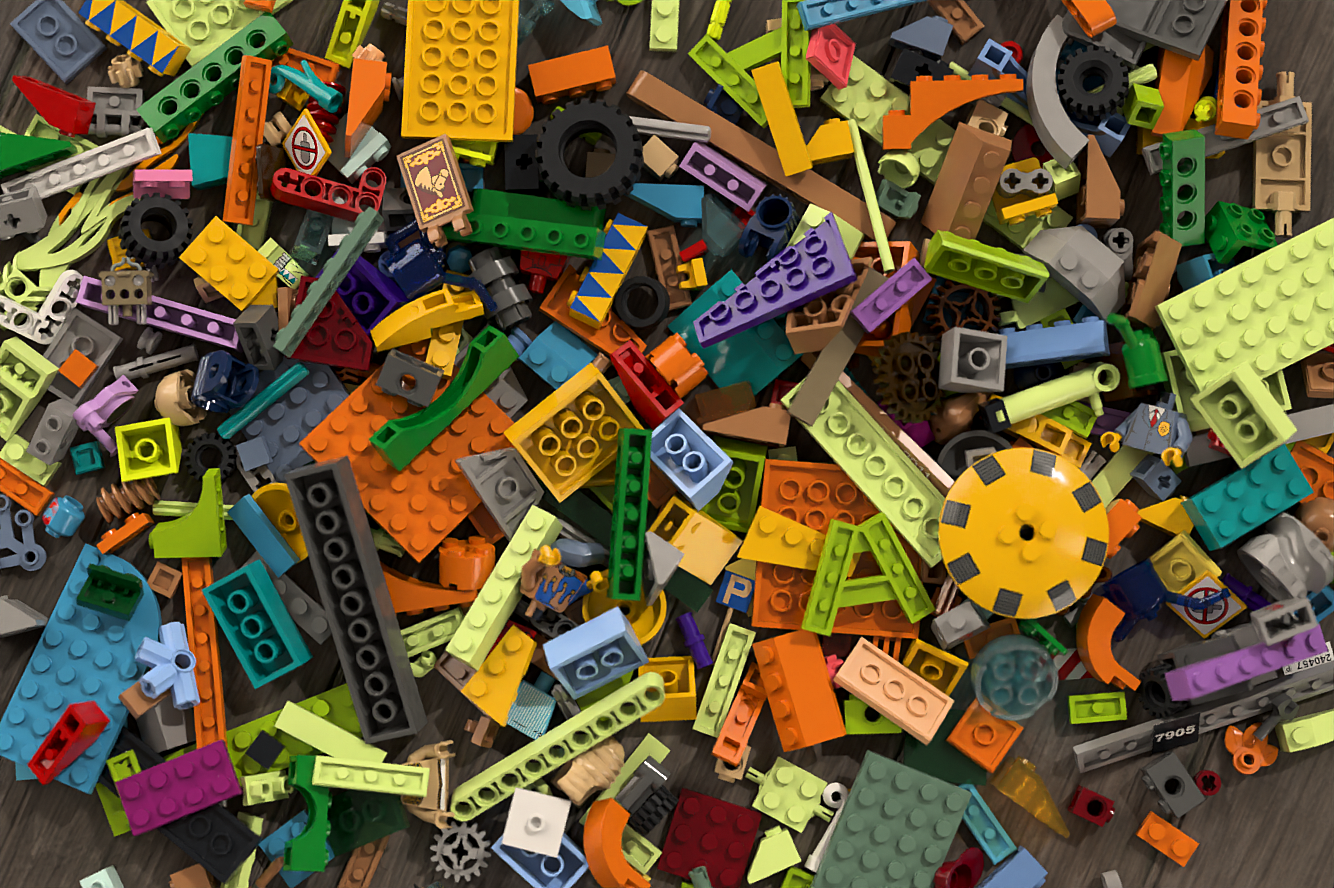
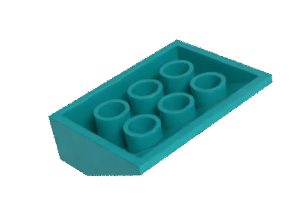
[667,269,803,410]

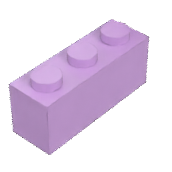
[679,141,767,212]

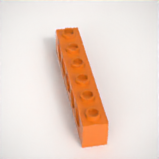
[1215,0,1267,140]

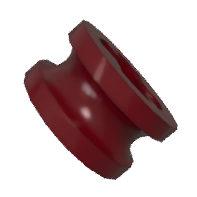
[1193,770,1221,796]

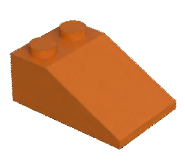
[344,58,392,158]

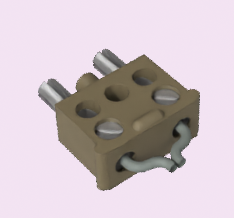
[99,257,154,325]

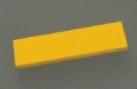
[751,61,813,176]

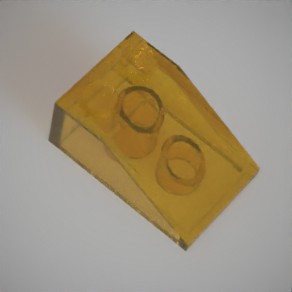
[989,755,1070,838]

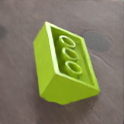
[924,230,1049,303]

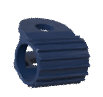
[739,194,800,263]
[190,350,259,413]

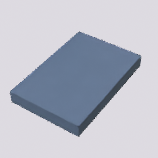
[10,0,107,85]

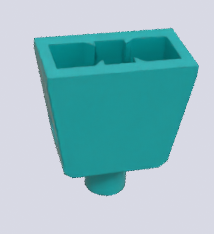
[188,133,232,190]

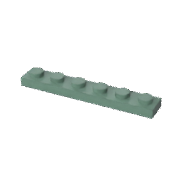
[273,207,384,358]

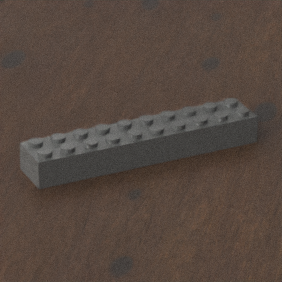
[284,455,428,744]

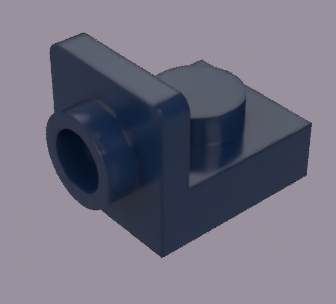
[704,84,744,125]

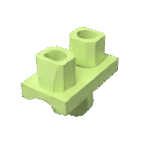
[240,770,294,806]

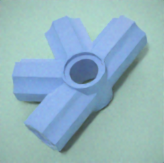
[135,622,200,710]

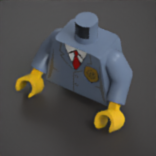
[1100,391,1193,467]

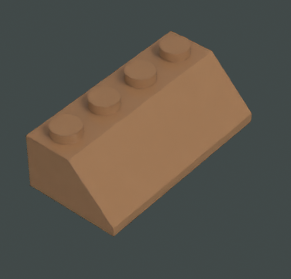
[921,122,1012,240]

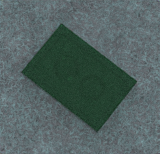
[327,789,411,857]

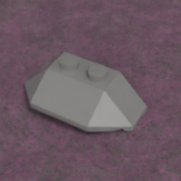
[1022,225,1125,324]

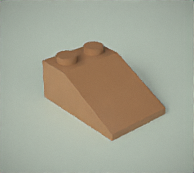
[1076,135,1125,228]
[702,403,791,448]

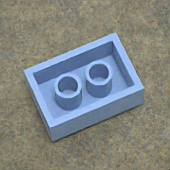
[491,832,589,888]

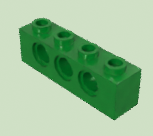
[1159,129,1205,247]

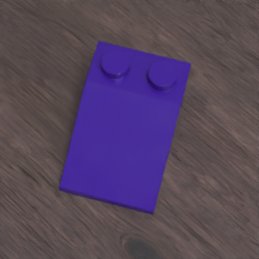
[315,248,412,342]

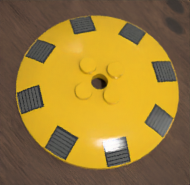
[938,448,1109,619]

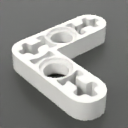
[0,270,83,345]

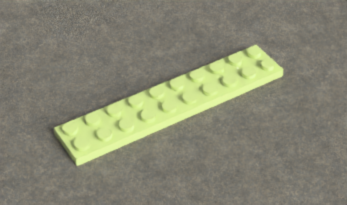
[820,55,1073,251]

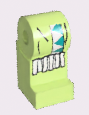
[258,237,309,289]

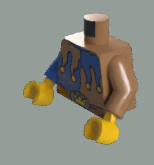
[519,545,609,621]

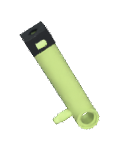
[977,362,1120,434]

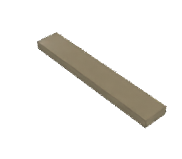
[787,268,889,427]

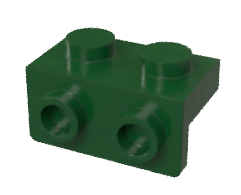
[76,563,144,621]

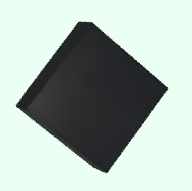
[245,730,286,770]

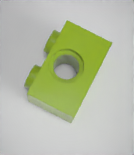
[842,694,902,734]

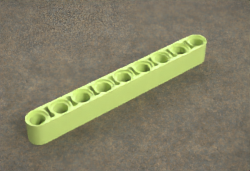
[450,672,665,821]

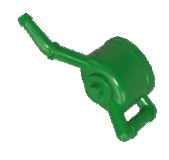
[1107,313,1168,389]

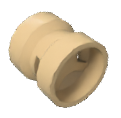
[264,111,292,147]

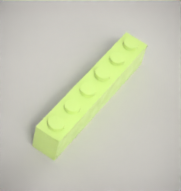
[446,505,563,671]

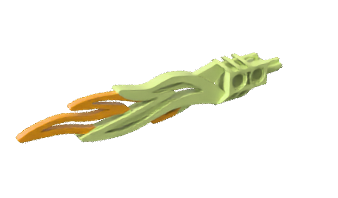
[0,114,203,331]

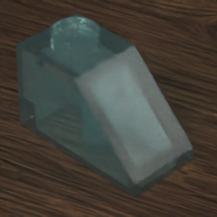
[701,193,746,258]
[290,209,334,265]

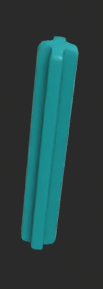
[217,362,309,439]

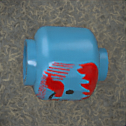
[42,495,85,538]

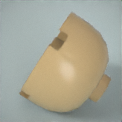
[154,369,207,426]

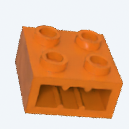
[1105,498,1142,559]

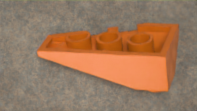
[1150,44,1214,137]

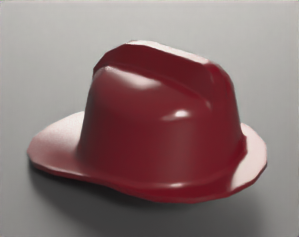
[933,847,984,888]

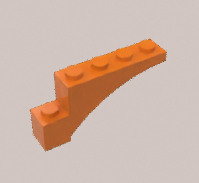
[882,74,1023,150]
[380,561,482,616]

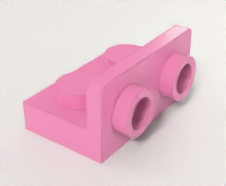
[133,169,192,199]

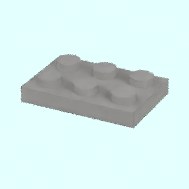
[43,308,123,407]

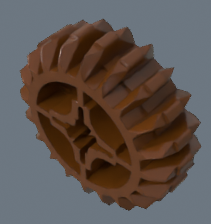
[926,279,1001,340]

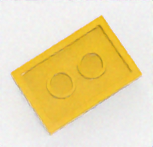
[179,216,280,312]

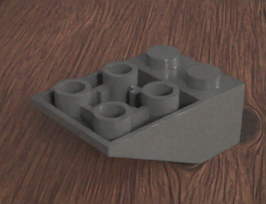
[1157,634,1253,707]

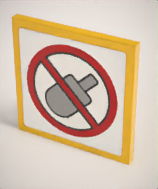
[282,109,332,176]
[1166,570,1247,639]

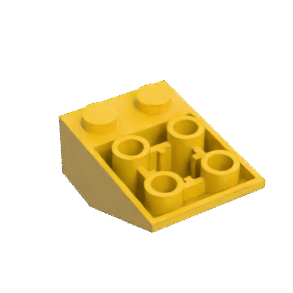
[647,492,744,585]

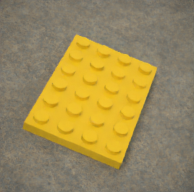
[401,0,520,142]

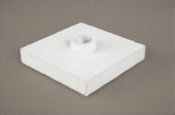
[502,787,571,858]

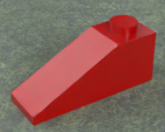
[12,75,96,137]
[610,340,684,431]
[27,701,110,785]

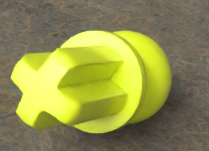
[1194,96,1217,123]

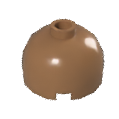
[1293,497,1334,553]

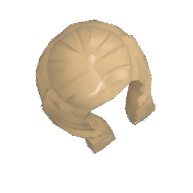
[550,735,625,808]

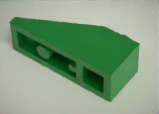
[0,132,78,179]

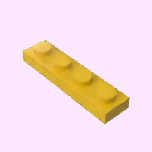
[425,270,471,380]

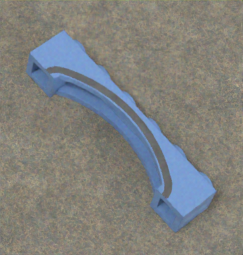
[968,39,1131,158]

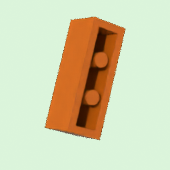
[528,45,616,104]

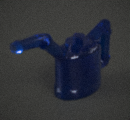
[383,218,498,311]
[1100,558,1231,642]

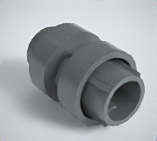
[467,247,533,331]

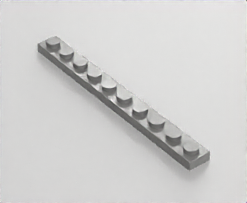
[1073,660,1334,773]

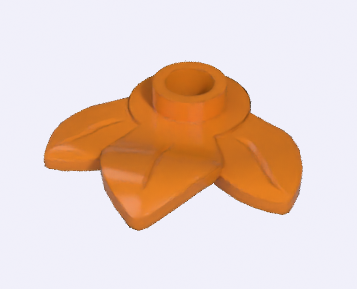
[1224,722,1279,775]

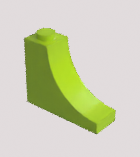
[149,468,227,558]

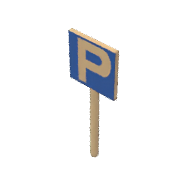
[711,570,755,665]

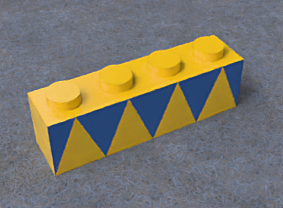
[78,0,191,77]
[567,213,648,330]

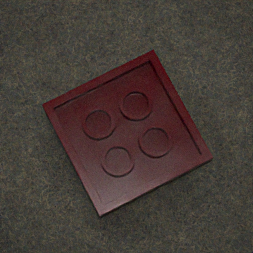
[657,787,763,888]

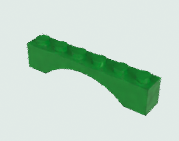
[368,325,519,471]

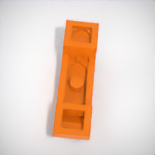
[711,662,767,767]

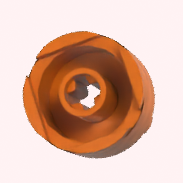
[645,333,708,399]
[439,535,495,590]

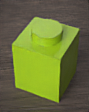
[1122,83,1164,130]

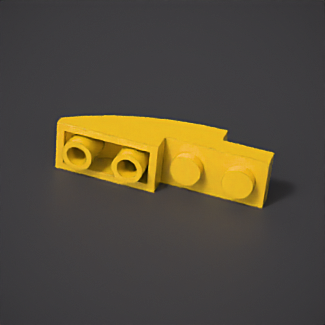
[370,288,484,352]
[979,393,1092,468]

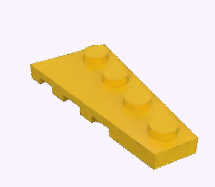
[737,506,862,577]

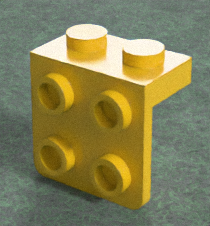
[992,157,1058,226]

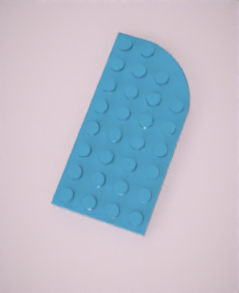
[0,543,162,794]

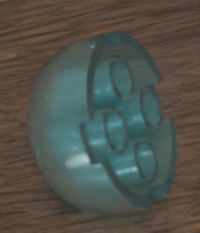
[970,634,1058,721]

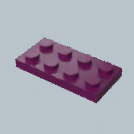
[115,739,243,836]

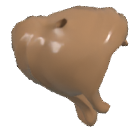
[927,392,995,445]

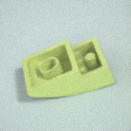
[0,336,59,441]

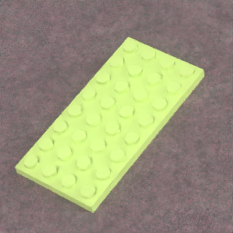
[1155,218,1334,394]

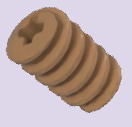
[96,477,161,523]

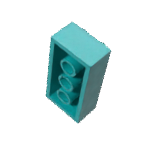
[1181,444,1314,551]
[201,559,313,689]

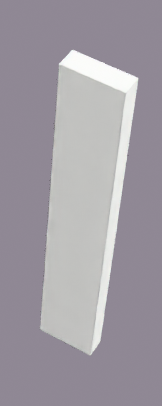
[1,127,162,200]

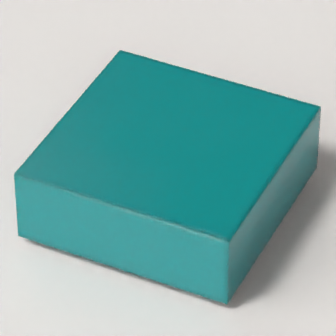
[70,441,105,475]

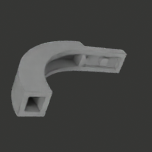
[1026,14,1089,169]

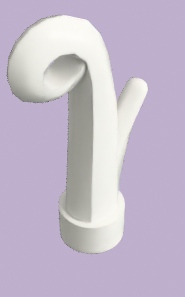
[804,782,849,872]

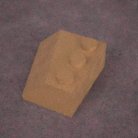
[1120,231,1182,330]
[786,257,873,354]

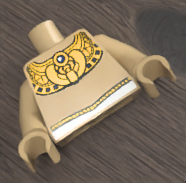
[401,740,455,829]

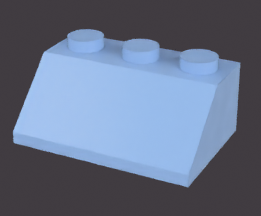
[650,408,733,511]
[543,606,649,700]

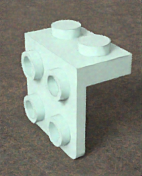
[328,112,391,184]

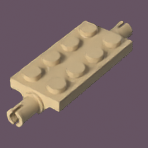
[1252,72,1312,238]

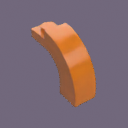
[1076,594,1141,691]
[583,798,651,888]

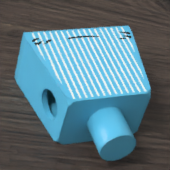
[507,671,557,740]

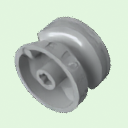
[1237,512,1334,612]

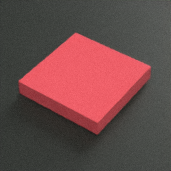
[805,24,856,90]

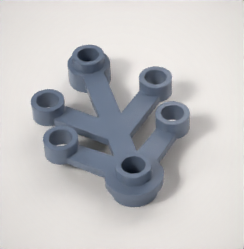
[0,494,47,571]

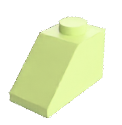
[747,825,801,884]

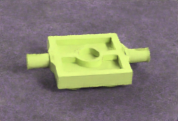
[745,756,834,833]

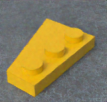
[461,624,537,727]

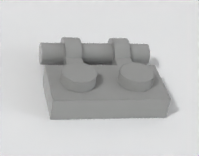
[87,86,145,138]

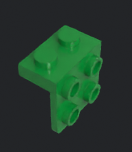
[1205,201,1278,265]
[1015,618,1068,656]

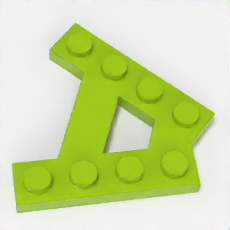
[688,0,811,128]
[801,512,936,636]

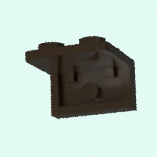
[255,143,318,206]

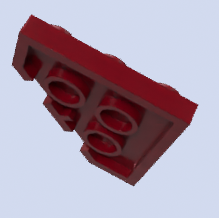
[285,276,374,372]

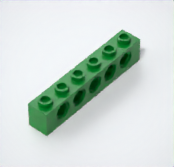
[136,12,294,144]
[442,213,606,261]
[607,428,652,601]

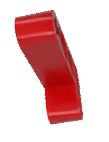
[270,167,386,223]

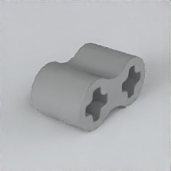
[996,168,1053,199]

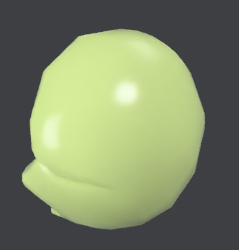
[878,149,920,189]

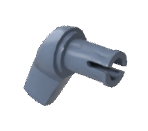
[550,538,605,567]

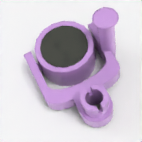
[73,375,138,457]

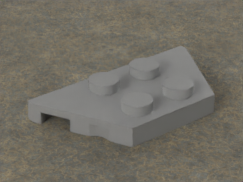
[455,447,544,543]

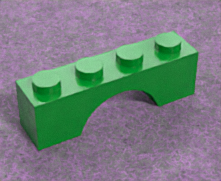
[283,755,332,872]

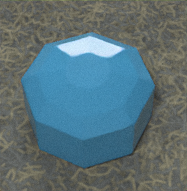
[446,245,473,274]

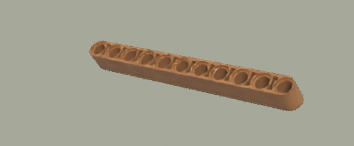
[626,71,896,242]

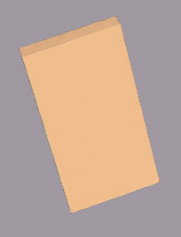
[833,637,954,745]

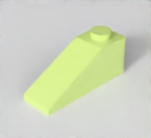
[1275,709,1334,753]

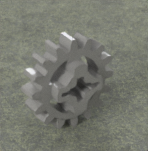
[430,820,492,882]

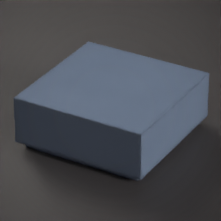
[236,436,273,472]

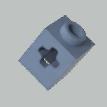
[1130,454,1181,501]

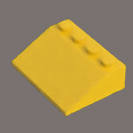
[503,363,644,503]

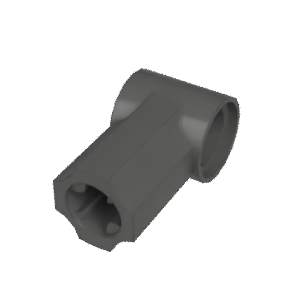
[615,755,671,814]

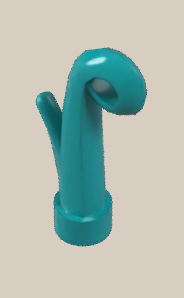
[269,60,343,113]

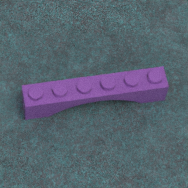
[1164,624,1328,701]

